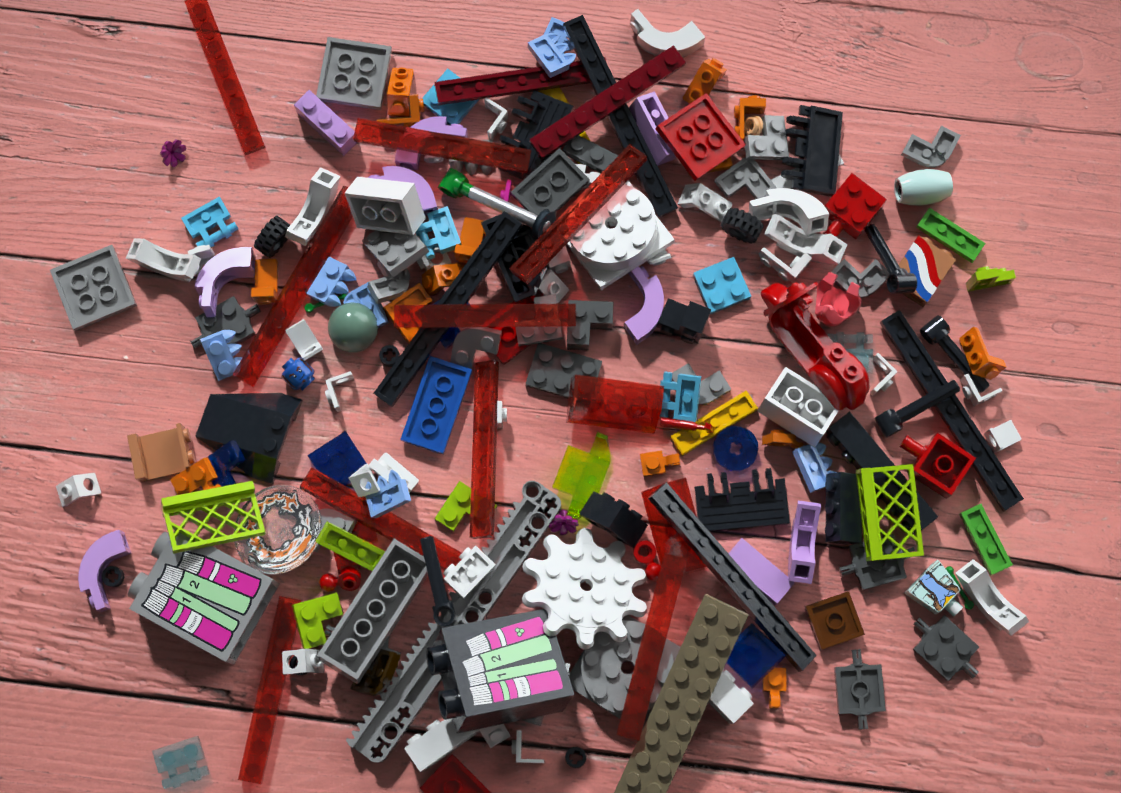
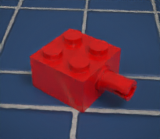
[823,173,887,239]
[899,432,976,499]

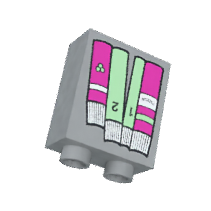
[128,530,280,664]

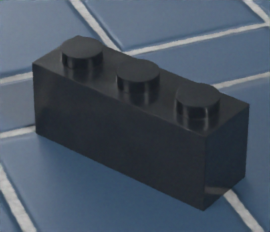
[825,472,862,545]

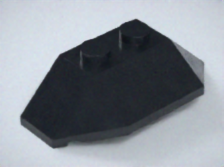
[481,214,548,303]

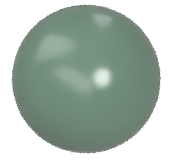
[328,302,378,352]

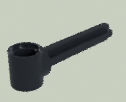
[865,224,917,294]
[920,315,990,393]
[874,380,960,438]
[420,536,456,626]

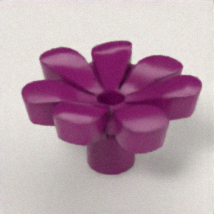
[160,139,186,167]
[548,510,579,535]

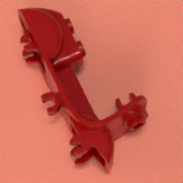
[761,281,870,410]

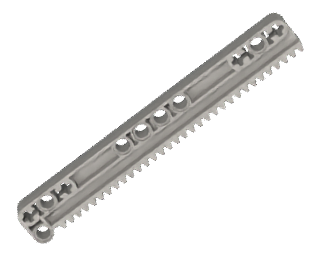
[346,481,561,763]

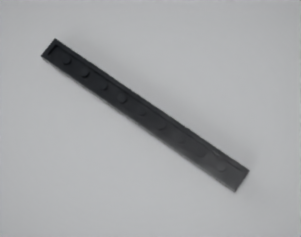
[563,15,678,218]
[373,211,523,407]
[880,310,1024,512]
[648,482,817,672]

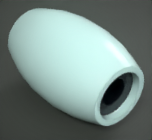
[894,169,953,206]

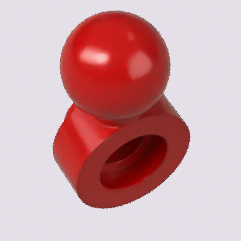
[633,540,663,581]
[319,567,361,592]

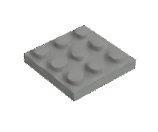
[316,37,392,110]
[50,245,137,331]

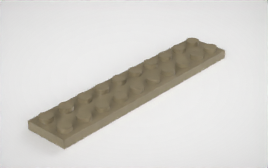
[614,594,749,793]

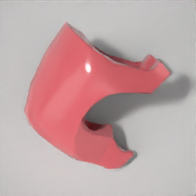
[815,272,862,327]

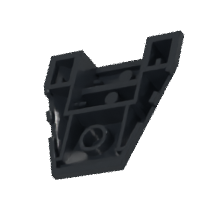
[195,393,303,484]

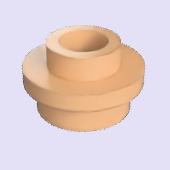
[744,115,763,135]

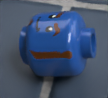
[281,357,315,391]

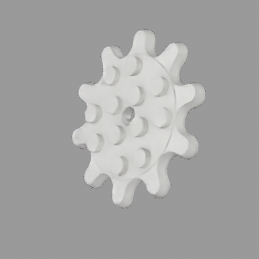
[522,528,647,650]

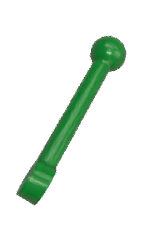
[304,293,348,313]
[945,566,974,610]

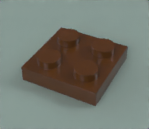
[805,591,865,650]

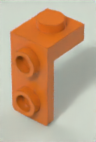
[683,58,727,104]
[387,67,414,116]
[376,94,424,129]
[734,95,766,142]
[454,217,484,264]
[251,259,278,305]
[422,263,466,296]
[959,327,1006,380]

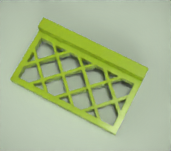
[856,464,924,561]
[161,481,265,554]

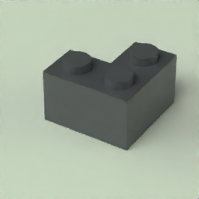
[567,300,613,350]

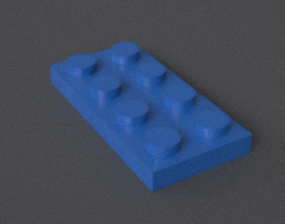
[400,356,473,455]

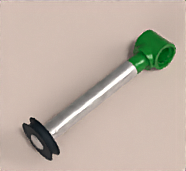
[438,168,556,242]

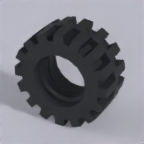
[720,208,764,244]
[254,216,290,258]

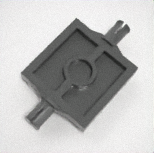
[190,296,261,349]
[839,534,916,590]
[913,615,979,681]
[834,649,886,729]

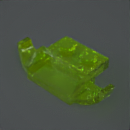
[552,432,610,520]

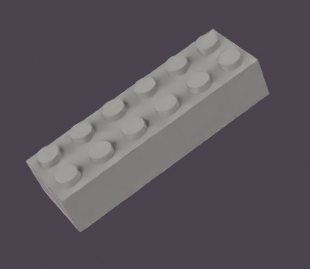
[318,539,428,684]

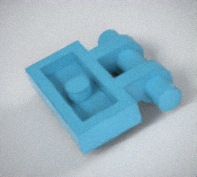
[181,196,239,247]
[415,206,462,259]
[658,371,702,422]

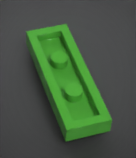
[916,208,986,263]
[959,504,1013,576]

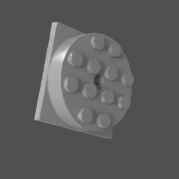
[569,615,681,732]

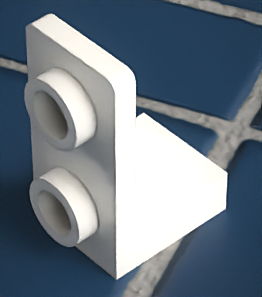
[678,183,732,223]
[759,247,812,283]

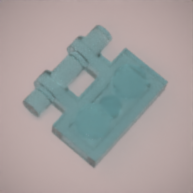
[828,332,873,373]
[152,736,210,789]

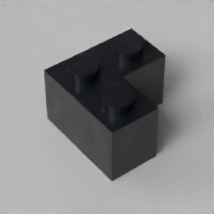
[657,298,711,344]
[579,491,648,548]

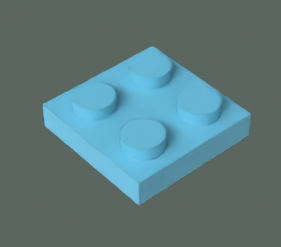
[422,68,479,126]
[693,257,751,314]

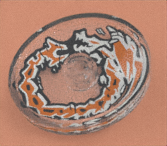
[234,485,322,575]

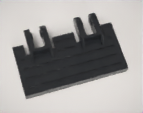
[493,90,574,180]
[781,105,843,197]
[694,468,790,531]

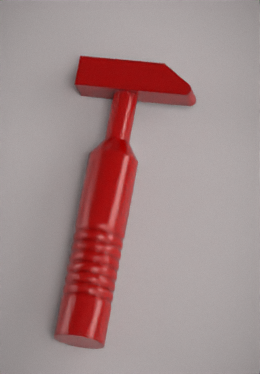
[660,417,714,434]

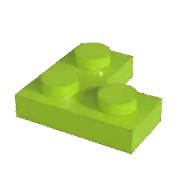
[966,266,1016,292]
[434,481,498,532]
[292,592,343,649]

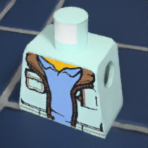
[904,560,963,617]

